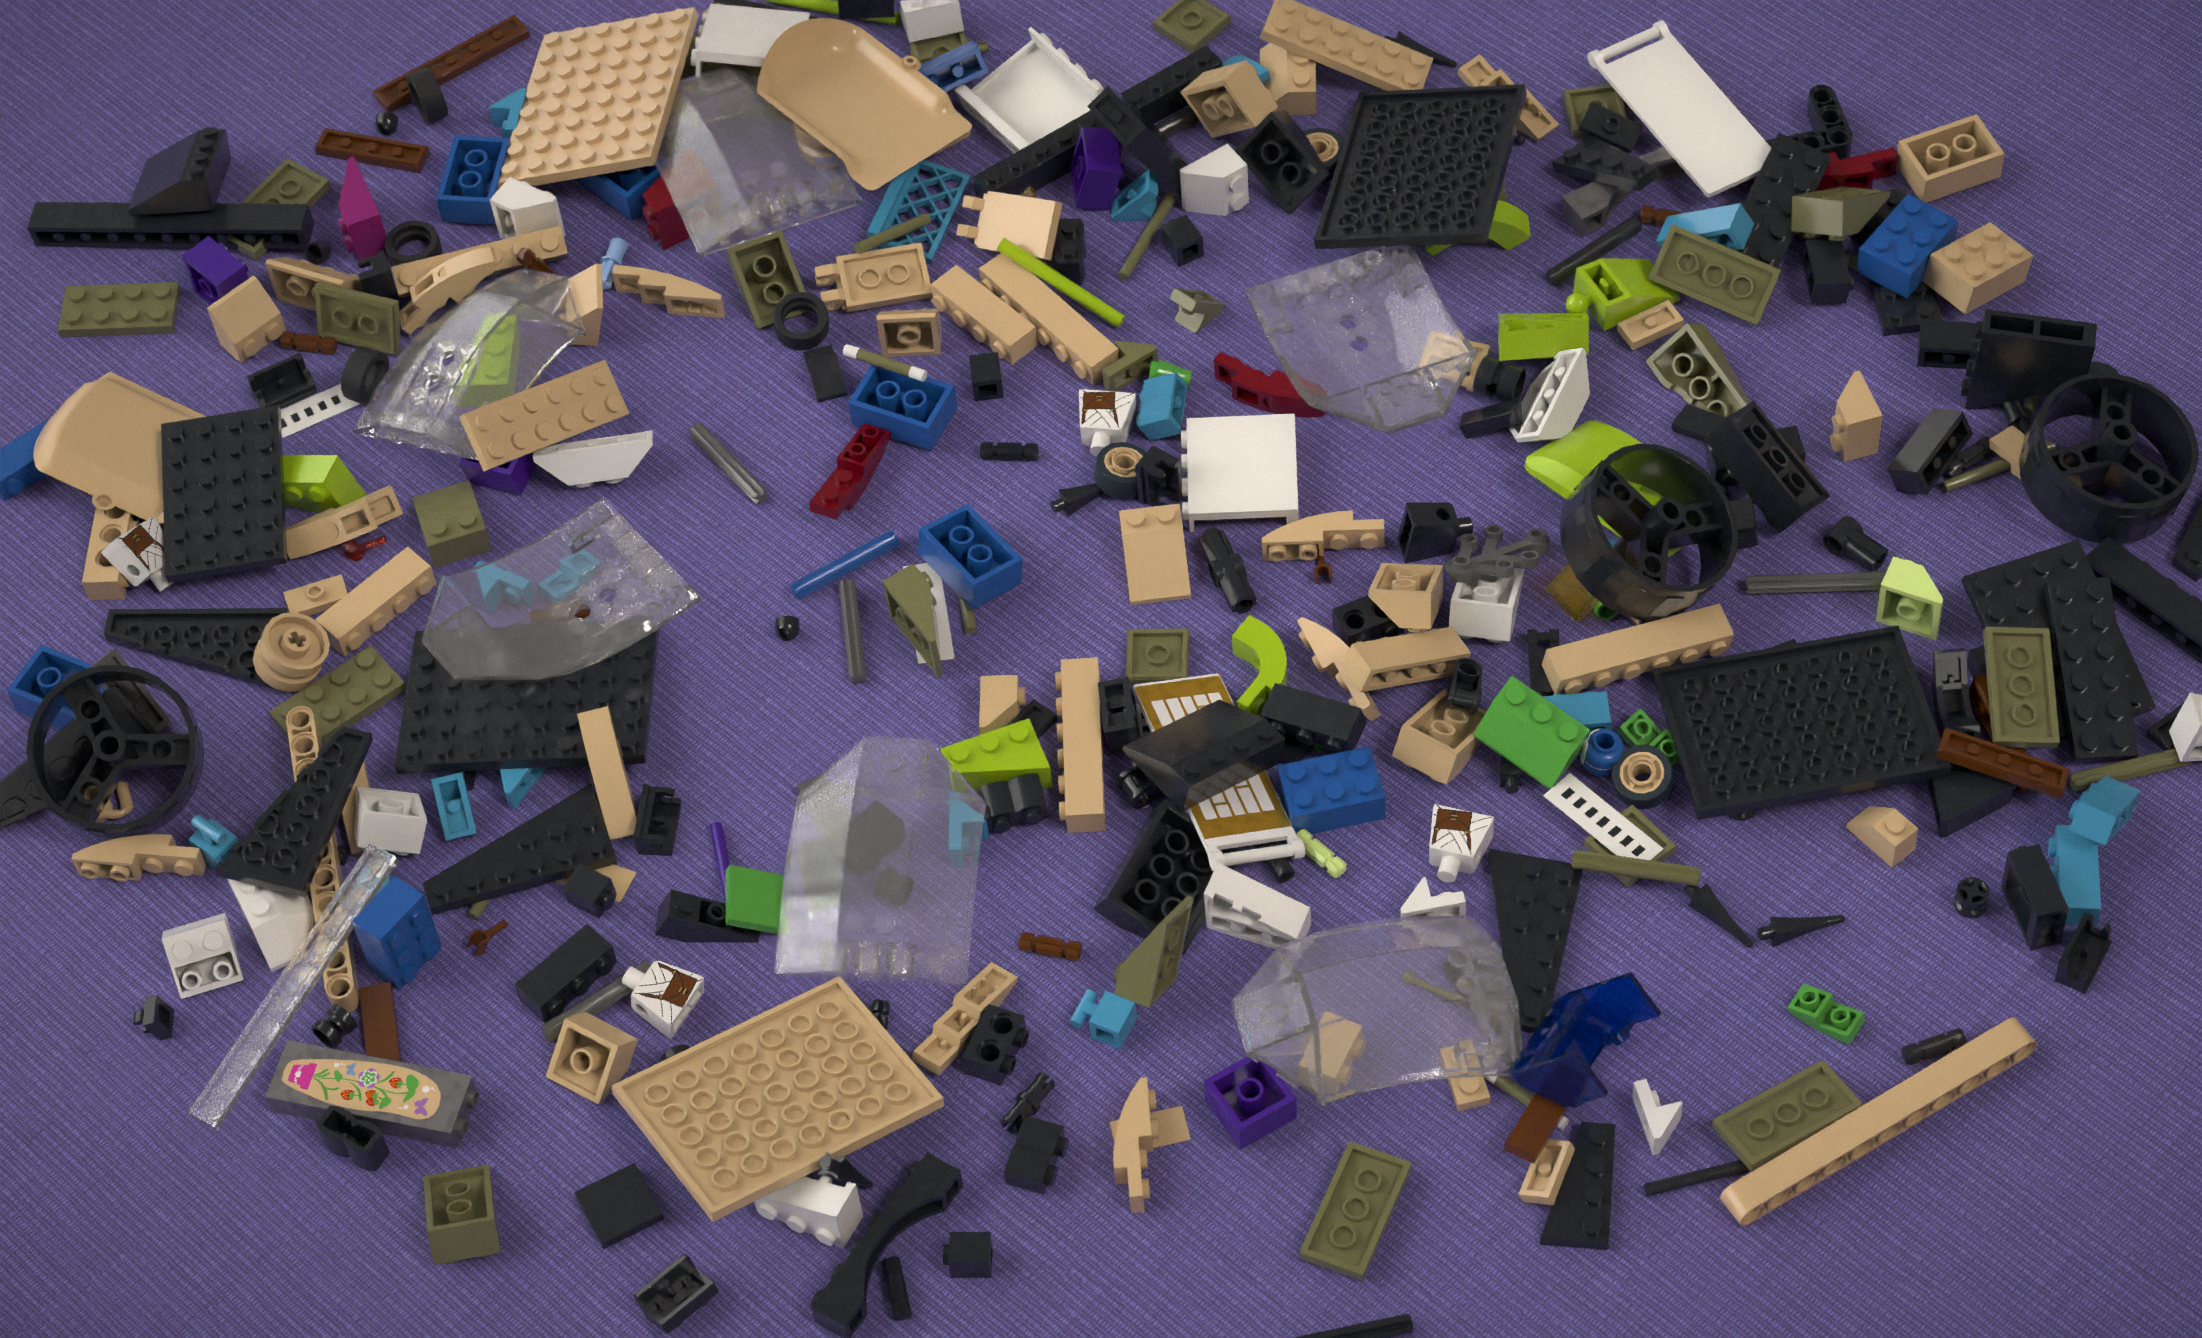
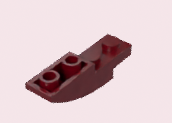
[1816,147,1898,191]
[1214,351,1326,418]
[810,423,891,520]

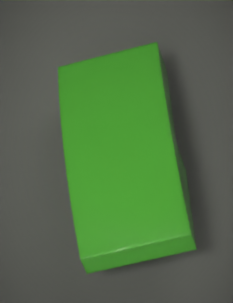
[1615,708,1678,766]
[1787,983,1865,1045]

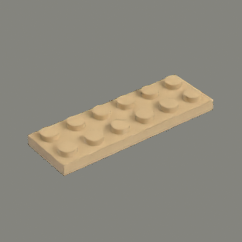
[1260,0,1433,91]
[459,360,630,472]

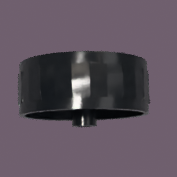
[2019,373,2199,544]
[1560,444,1738,621]
[26,665,204,838]

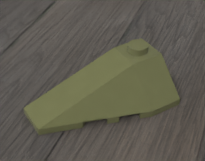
[1646,323,1750,417]

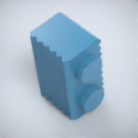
[1136,372,1187,441]

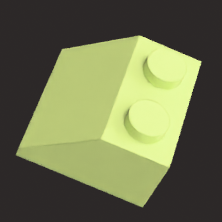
[1876,556,1943,641]

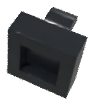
[133,995,174,1040]

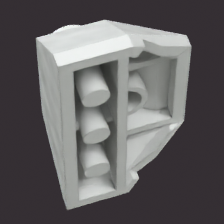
[1509,348,1590,443]
[533,430,653,488]
[227,879,315,972]

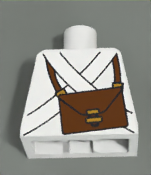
[1079,389,1137,457]
[101,516,174,592]
[1429,804,1494,882]
[622,961,704,1039]

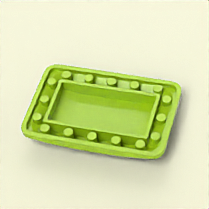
[1524,420,1685,557]

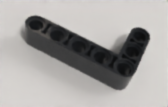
[1736,84,1853,186]

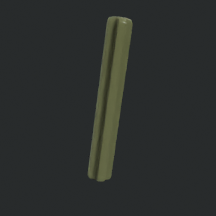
[2069,748,2193,792]
[1571,850,1701,886]

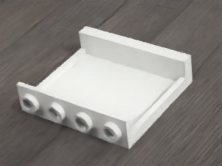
[691,4,810,77]
[954,27,1104,154]
[1181,414,1299,532]

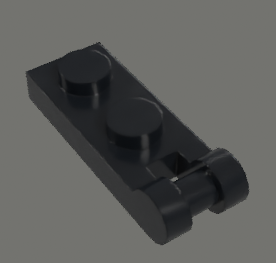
[1527,629,1560,697]

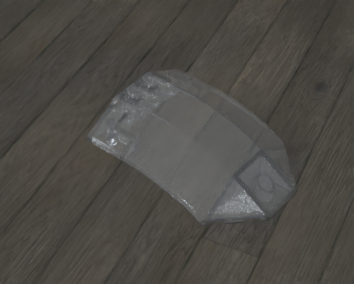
[655,65,863,257]
[774,736,987,985]
[1231,915,1525,1107]

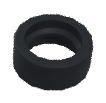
[406,67,448,124]
[385,220,442,267]
[773,292,829,350]
[341,346,389,405]

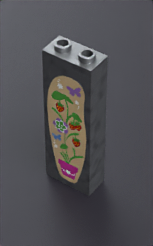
[266,1040,480,1148]

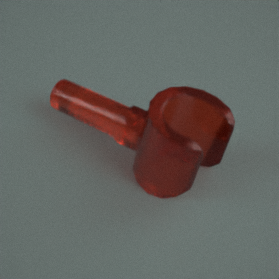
[343,535,387,561]

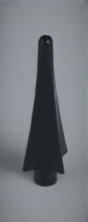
[1384,31,1457,67]
[1050,483,1104,517]
[1500,756,1522,794]
[1683,883,1753,948]
[1757,915,1845,947]
[819,1152,873,1189]

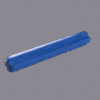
[790,530,899,599]

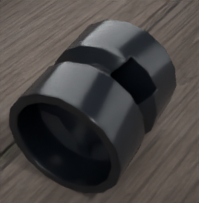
[1473,356,1526,402]

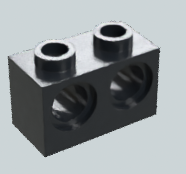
[1332,595,1404,648]
[1098,677,1141,754]
[962,1004,1029,1086]

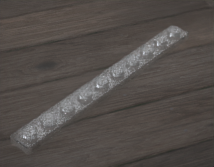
[188,844,399,1130]

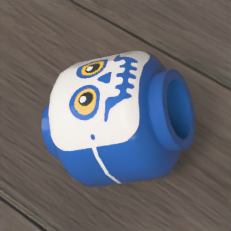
[1580,729,1624,776]

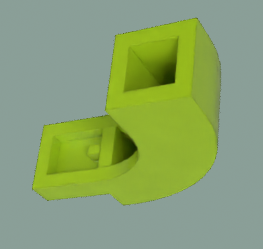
[1425,200,1531,256]
[1232,615,1288,716]

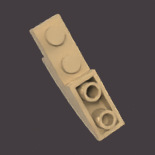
[399,246,498,335]
[286,485,403,560]
[1262,510,1385,562]
[1297,617,1381,721]
[71,834,206,882]
[1114,1077,1159,1213]

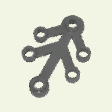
[1446,525,1549,582]

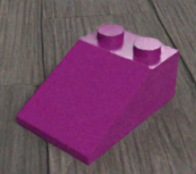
[337,156,387,262]

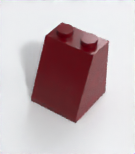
[642,148,725,250]

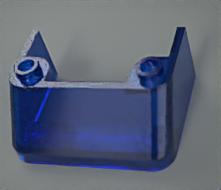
[1508,972,1662,1108]

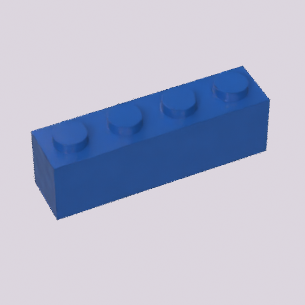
[918,40,989,92]
[0,416,52,501]

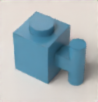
[188,815,239,869]
[1069,989,1137,1050]

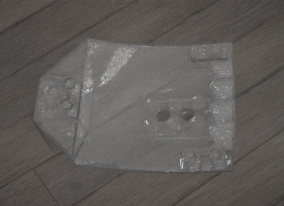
[1245,245,1478,434]
[352,268,586,460]
[422,497,701,680]

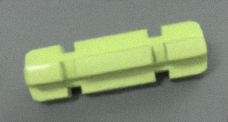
[1296,829,1347,878]

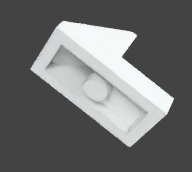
[1401,877,1466,931]
[1632,1079,1683,1155]

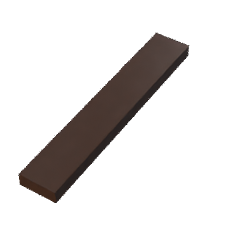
[373,14,530,112]

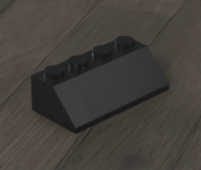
[1703,401,1830,534]

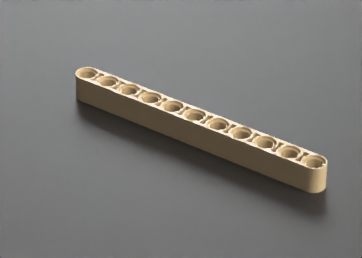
[286,706,360,1013]
[1720,1017,2037,1226]

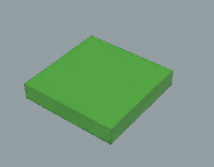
[725,865,790,936]

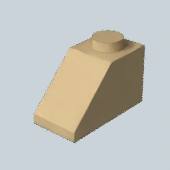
[979,675,1026,735]
[1846,806,1918,868]

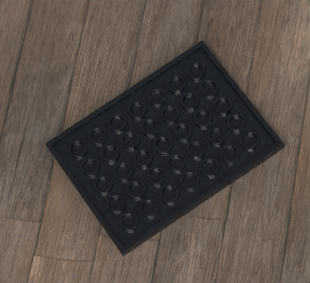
[1314,84,1527,249]
[394,621,659,774]
[1652,625,1951,820]

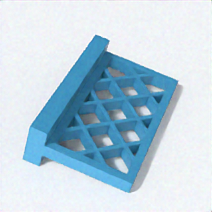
[867,160,971,264]

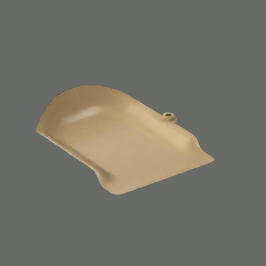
[757,18,972,190]
[33,372,206,524]

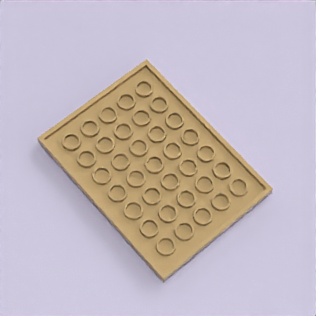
[498,7,699,189]
[612,976,944,1222]

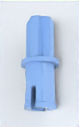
[600,238,628,290]

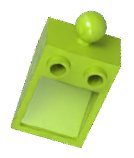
[1565,258,1680,331]

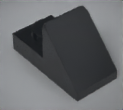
[803,345,847,403]

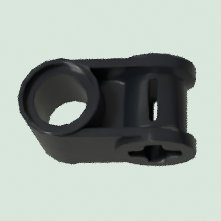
[1444,658,1483,715]
[1116,765,1165,809]

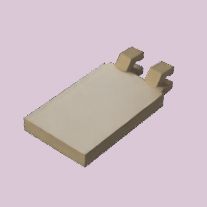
[956,191,1062,260]
[815,242,933,312]

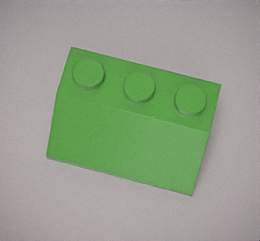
[1473,676,1590,789]

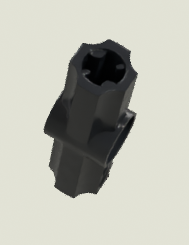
[1199,527,1257,614]

